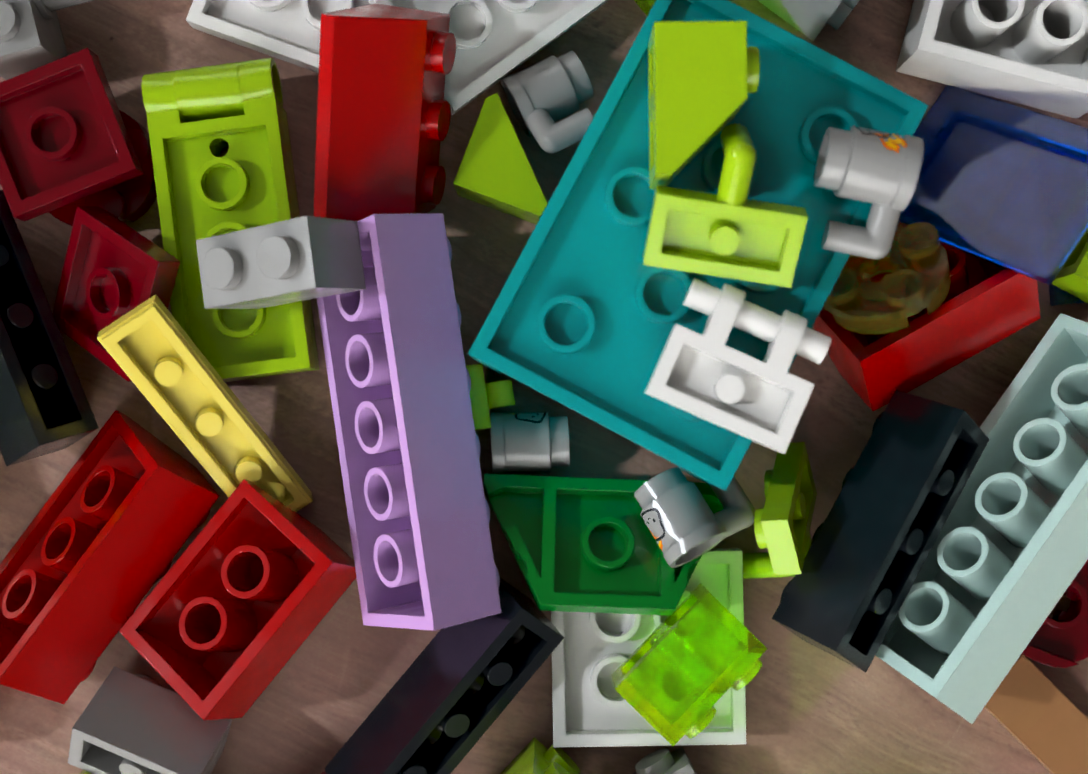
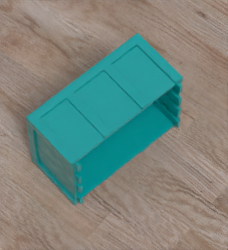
[468,0,929,491]

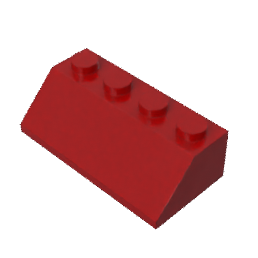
[0,410,219,704]

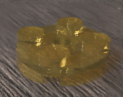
[823,222,951,334]

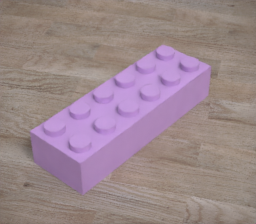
[317,213,502,631]

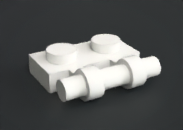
[644,278,832,454]

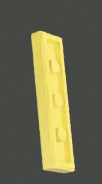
[97,294,313,512]

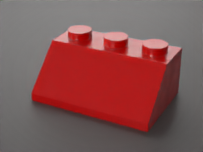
[313,3,456,221]
[813,199,1041,412]
[119,479,356,720]

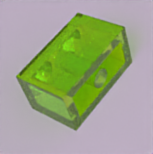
[611,583,767,746]

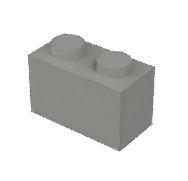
[196,216,366,309]
[68,666,232,774]

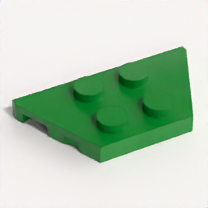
[484,474,724,616]

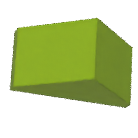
[453,93,548,225]

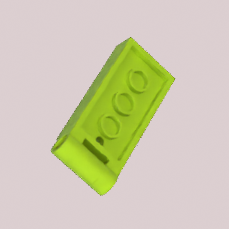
[141,58,320,382]

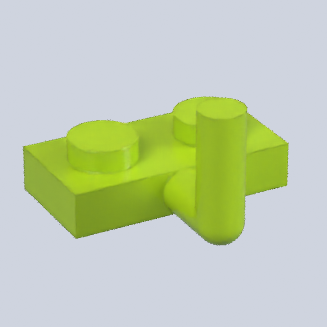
[643,123,808,288]
[742,442,817,579]

